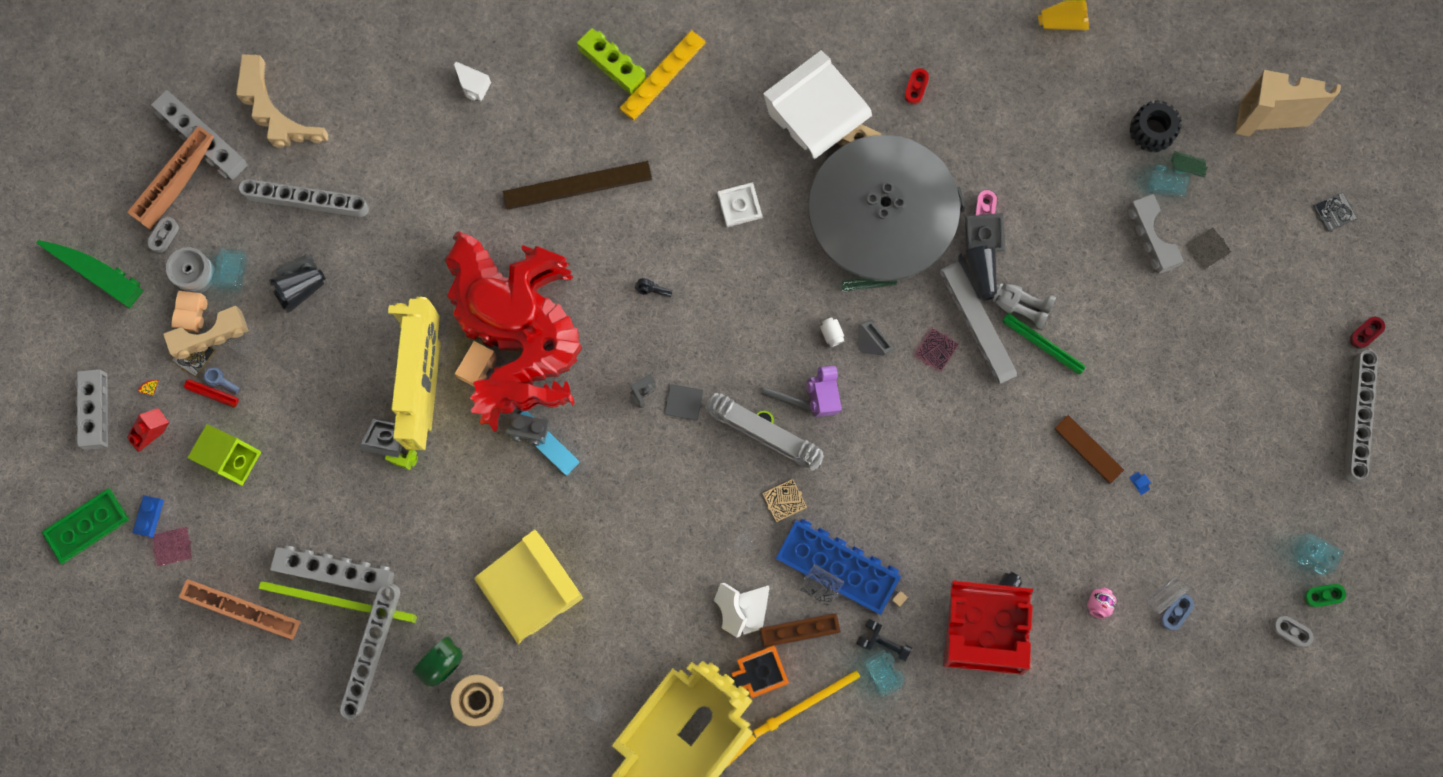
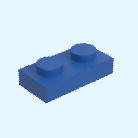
[132,495,164,538]

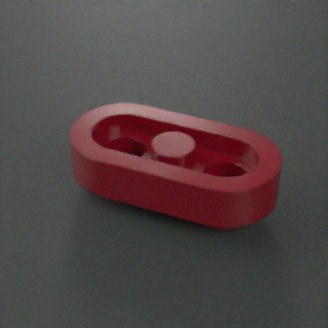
[1350,316,1385,349]

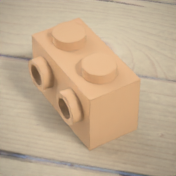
[455,341,497,386]

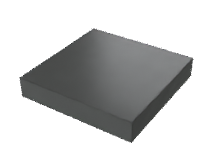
[965,213,1005,252]
[360,419,403,457]

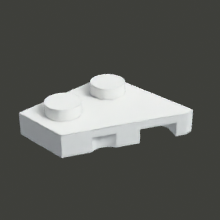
[738,585,769,635]

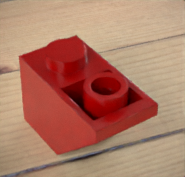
[127,408,169,452]

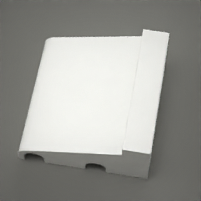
[763,51,872,159]

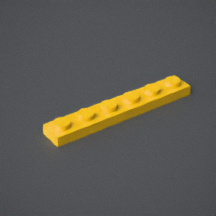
[620,30,705,121]

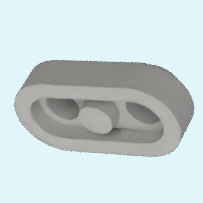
[148,217,179,253]
[1273,616,1314,647]

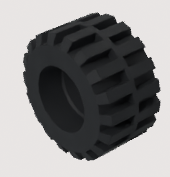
[1130,100,1182,152]

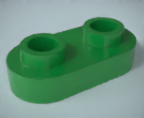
[1304,584,1346,608]

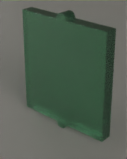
[1171,151,1208,178]

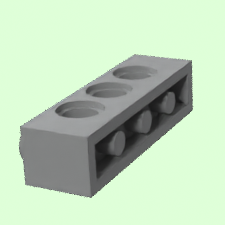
[75,369,108,450]

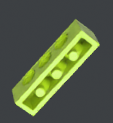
[577,28,646,95]

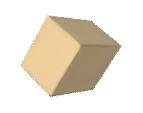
[892,591,908,607]

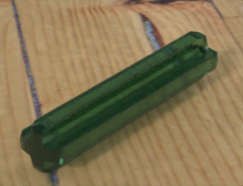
[841,278,897,292]

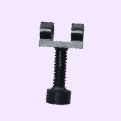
[856,619,912,662]

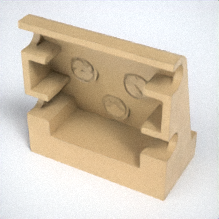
[1235,70,1341,137]

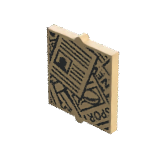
[762,479,807,522]

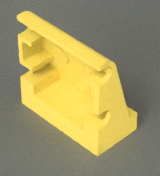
[474,530,583,644]

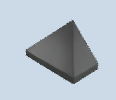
[859,320,894,356]

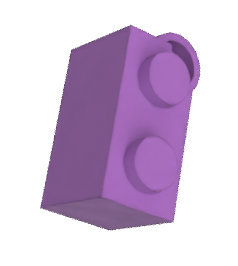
[806,366,842,417]

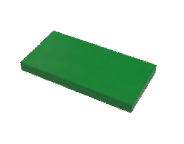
[41,488,130,564]

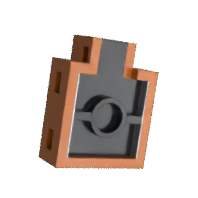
[731,645,789,699]

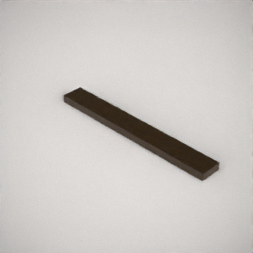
[503,161,652,210]

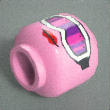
[1087,588,1117,619]

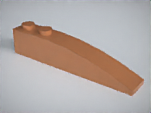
[127,125,214,230]
[178,579,301,640]

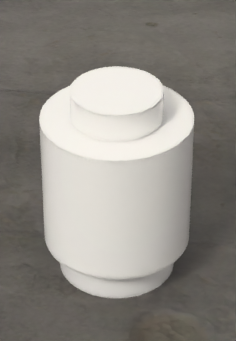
[820,318,844,347]

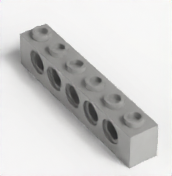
[151,90,248,180]
[270,545,394,596]

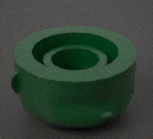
[412,636,463,687]

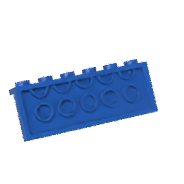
[776,518,901,615]

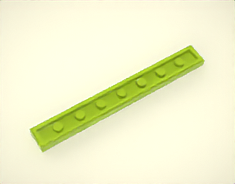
[259,581,417,623]

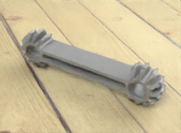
[705,393,824,470]

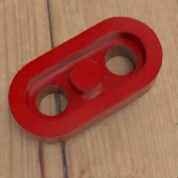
[905,68,929,105]

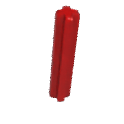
[184,379,239,408]

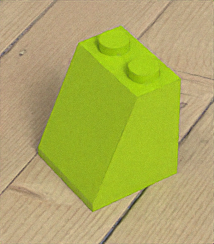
[187,424,261,486]

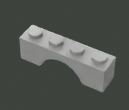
[1128,194,1184,274]

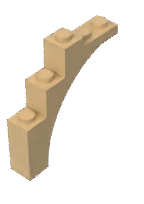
[236,54,328,148]

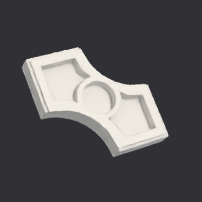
[713,583,747,637]

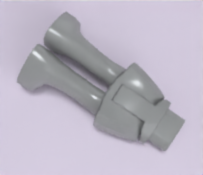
[993,284,1056,329]

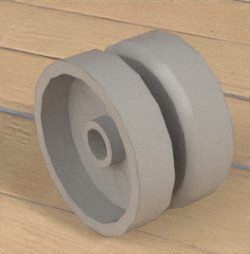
[166,247,216,293]

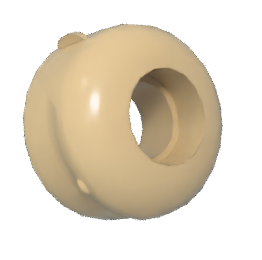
[451,675,504,726]

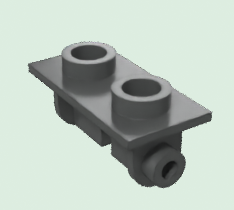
[275,254,318,276]

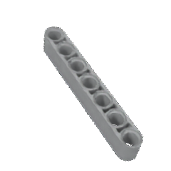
[239,179,369,217]
[940,262,1017,384]
[1344,350,1378,482]
[340,584,400,719]

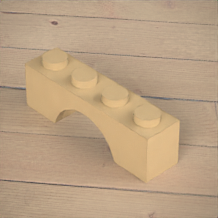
[163,306,249,359]

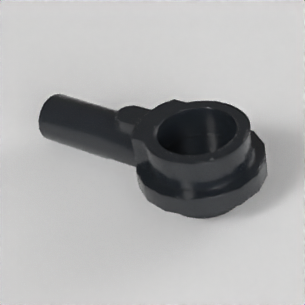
[635,278,673,297]

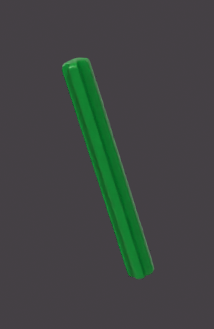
[1002,313,1086,375]

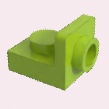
[385,450,418,470]

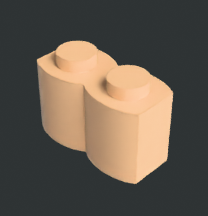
[171,291,207,333]

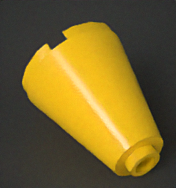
[1038,0,1089,31]

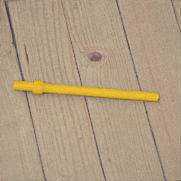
[753,670,860,737]

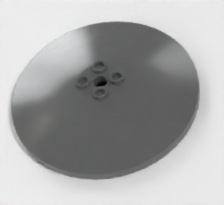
[809,135,960,281]

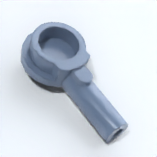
[204,367,240,394]

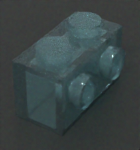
[1292,532,1345,575]

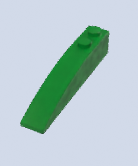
[36,240,144,308]

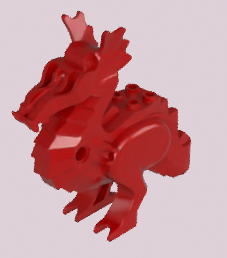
[444,231,582,432]

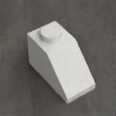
[454,62,491,101]

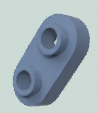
[1161,594,1194,630]

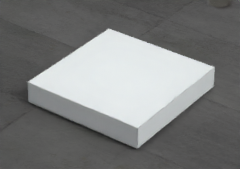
[717,182,763,227]

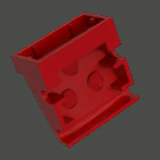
[943,581,1033,675]

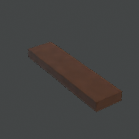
[1054,415,1124,484]
[759,613,841,648]

